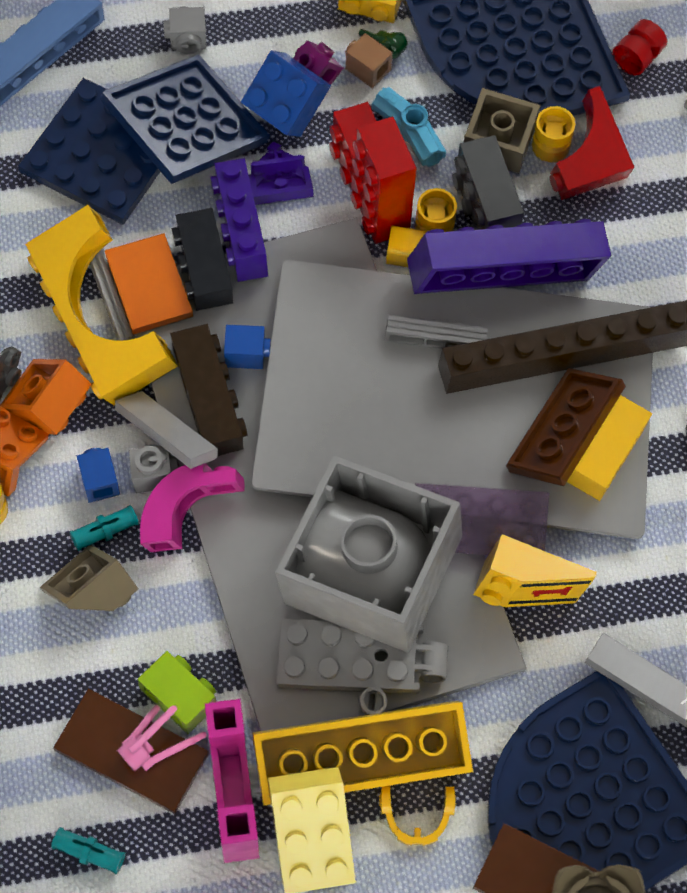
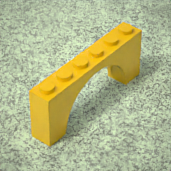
[25,205,178,406]

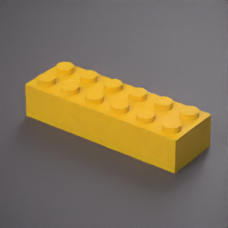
[252,701,473,806]

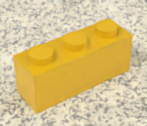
[567,395,653,501]

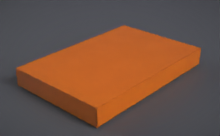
[104,233,193,335]

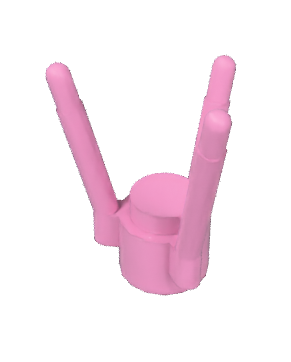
[117,705,207,771]

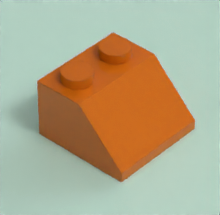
[0,359,92,435]

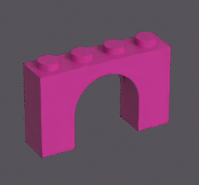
[205,699,259,863]

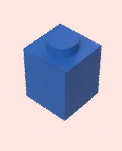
[224,325,271,369]
[76,448,120,503]

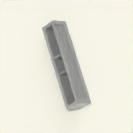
[385,314,488,349]

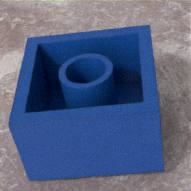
[241,50,332,137]

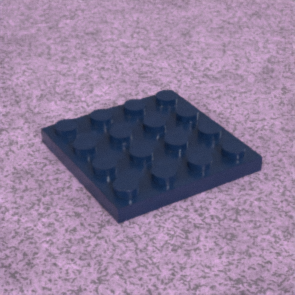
[100,54,270,184]
[18,78,160,225]

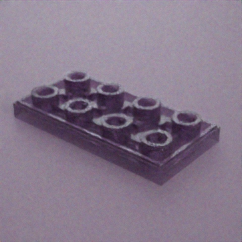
[415,482,549,555]

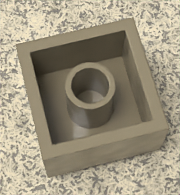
[464,88,540,173]

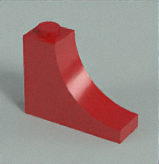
[550,86,635,200]

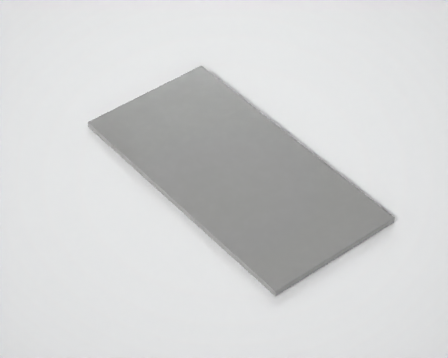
[135,217,526,731]

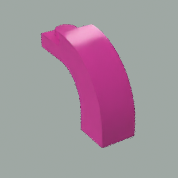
[140,463,245,552]

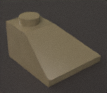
[40,545,138,611]

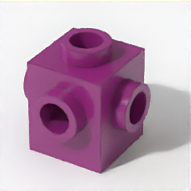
[293,40,344,85]

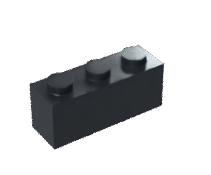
[171,208,233,311]

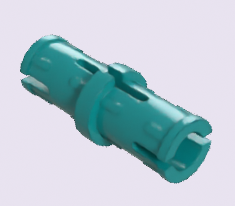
[70,505,139,551]
[51,827,126,875]

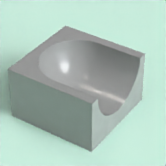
[275,455,462,653]

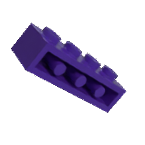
[210,158,268,282]

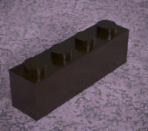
[170,323,248,456]

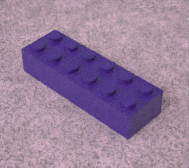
[407,219,611,294]

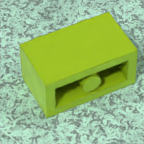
[137,651,216,734]

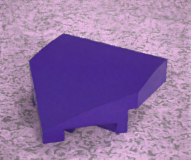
[249,142,314,205]

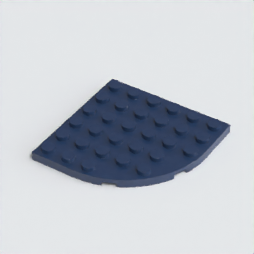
[404,0,630,116]
[488,671,687,892]

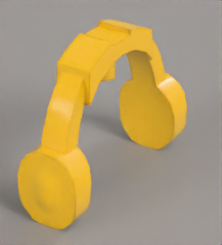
[379,786,456,846]

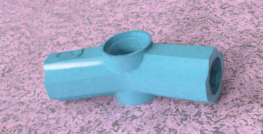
[371,87,446,167]

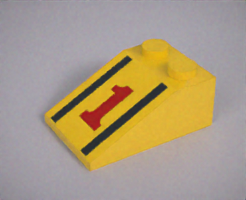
[473,534,597,607]

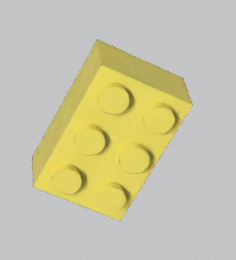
[268,767,356,893]

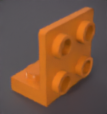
[0,406,49,497]

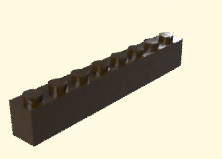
[438,300,687,394]

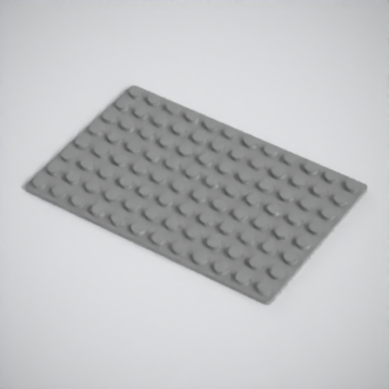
[251,259,653,539]

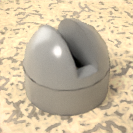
[358,687,387,715]

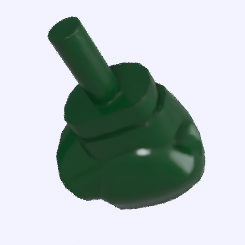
[359,29,408,59]

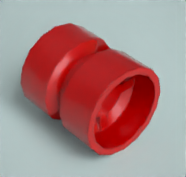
[612,19,668,75]

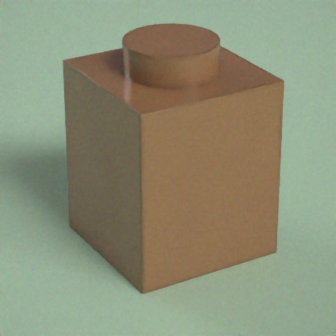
[345,33,393,88]

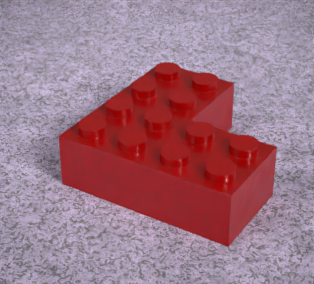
[329,102,417,244]

